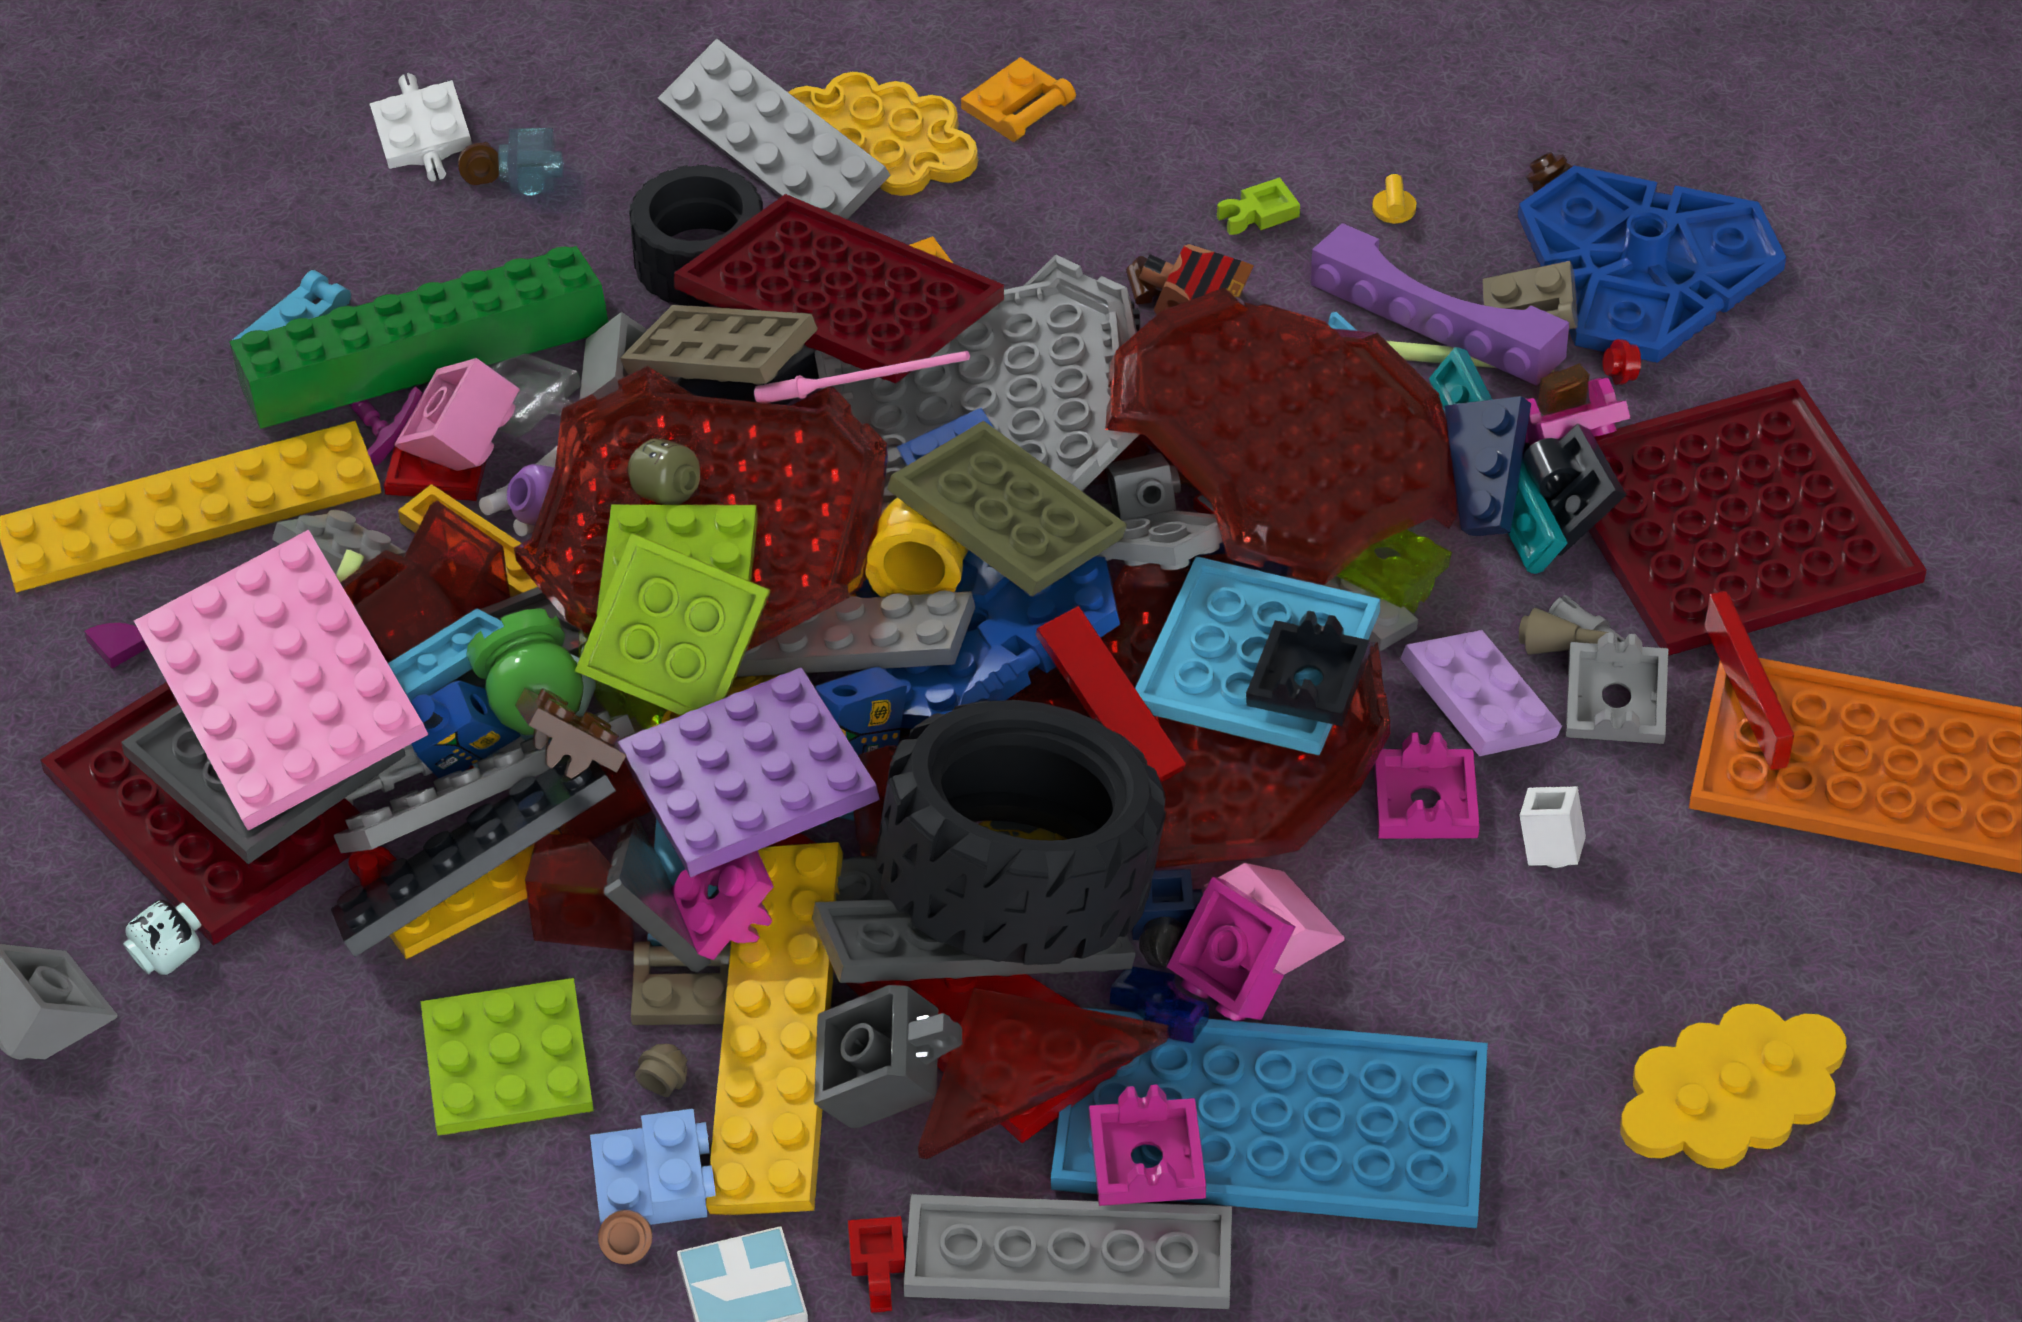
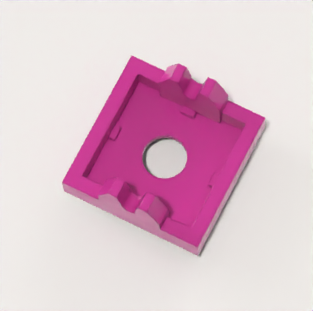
[1525,377,1631,446]
[1374,732,1479,839]
[671,850,774,960]
[1089,1085,1206,1206]

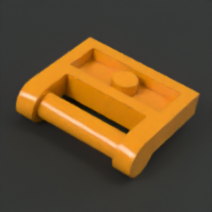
[961,57,1076,142]

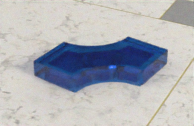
[1110,966,1209,1043]

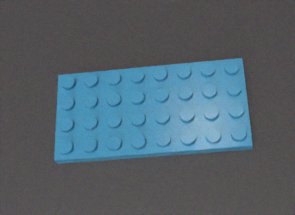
[1051,1008,1488,1228]

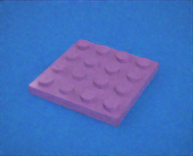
[617,667,880,878]

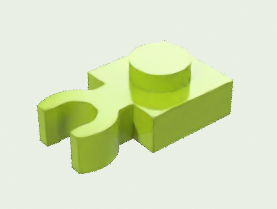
[1217,177,1300,235]

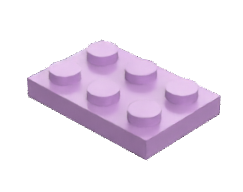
[1400,630,1562,756]

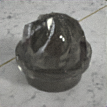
[1139,917,1185,970]

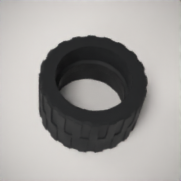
[629,165,763,307]

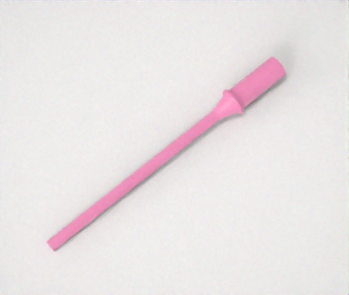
[754,351,970,404]

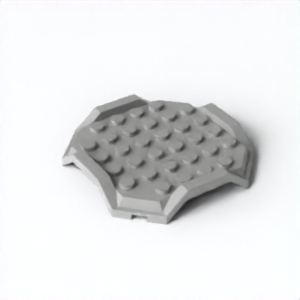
[815,255,1148,524]

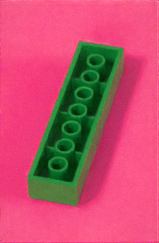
[229,246,609,429]

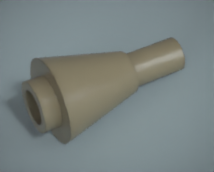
[1519,607,1608,655]

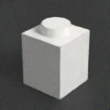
[1520,787,1586,868]

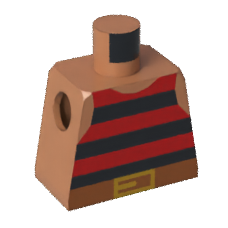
[1139,244,1254,343]

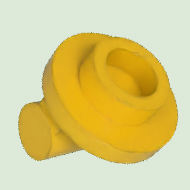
[1372,174,1416,224]

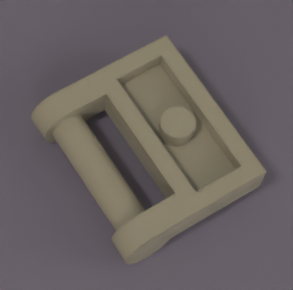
[1483,261,1578,330]
[631,941,731,1025]

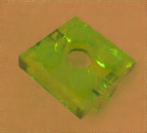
[1320,512,1452,613]

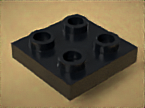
[1523,424,1626,556]

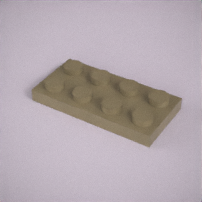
[620,305,818,385]

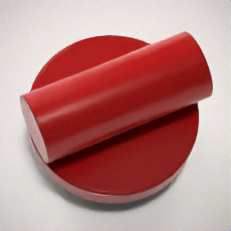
[348,846,397,888]

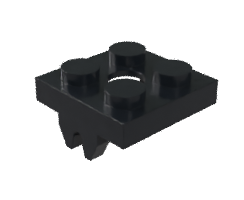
[1246,610,1370,726]

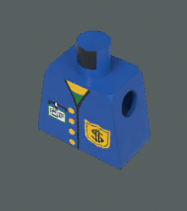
[815,667,907,772]
[411,681,521,778]

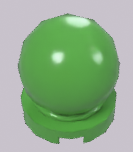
[466,608,584,735]

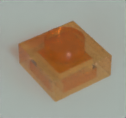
[1538,363,1590,415]

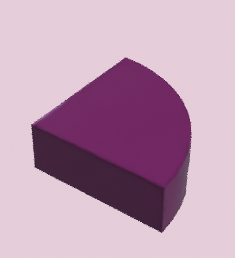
[84,623,148,668]

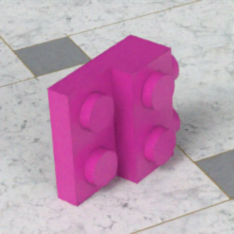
[1167,877,1296,1022]

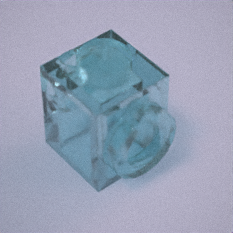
[498,128,564,196]

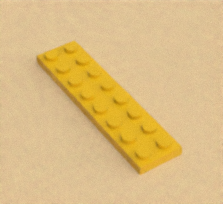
[0,421,381,592]
[706,842,843,1215]

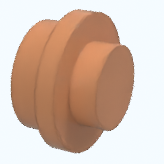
[598,1210,653,1264]

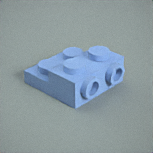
[590,1109,716,1226]

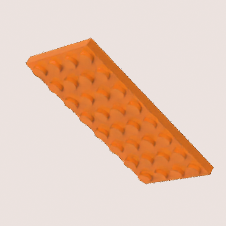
[1689,658,2022,874]

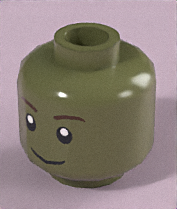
[628,439,700,505]

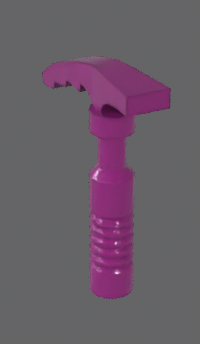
[348,387,423,466]

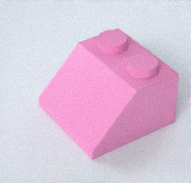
[394,358,520,471]
[1203,863,1344,975]

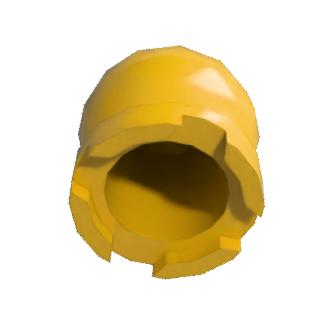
[865,497,969,597]

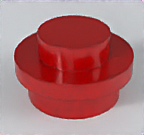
[1603,339,1641,385]

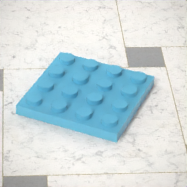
[1135,556,1380,755]

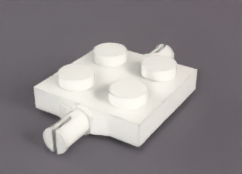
[370,73,472,181]

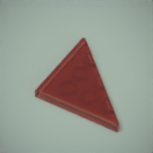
[918,988,1169,1160]

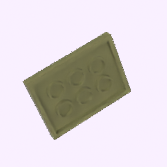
[887,421,1127,596]

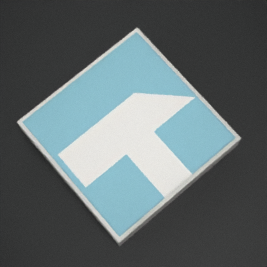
[677,1226,808,1322]

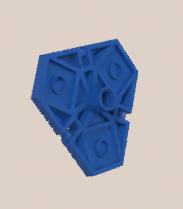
[1518,165,1786,363]
[855,550,1120,729]

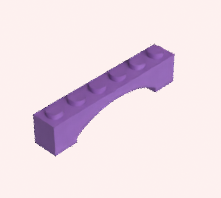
[1311,223,1569,386]

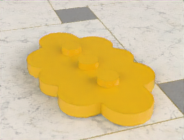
[788,72,979,196]
[1620,1004,1847,1169]

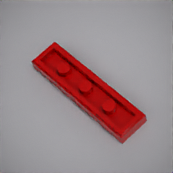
[1705,591,1794,770]
[1035,606,1186,783]

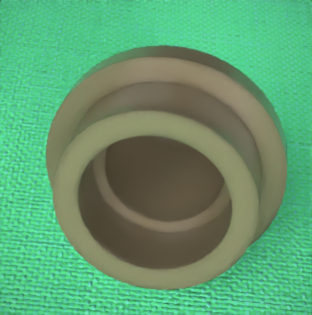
[635,1043,688,1098]

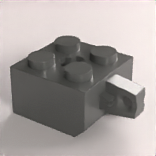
[814,985,962,1128]

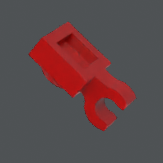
[848,1216,905,1313]

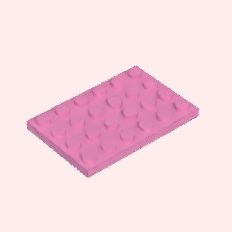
[134,530,428,831]

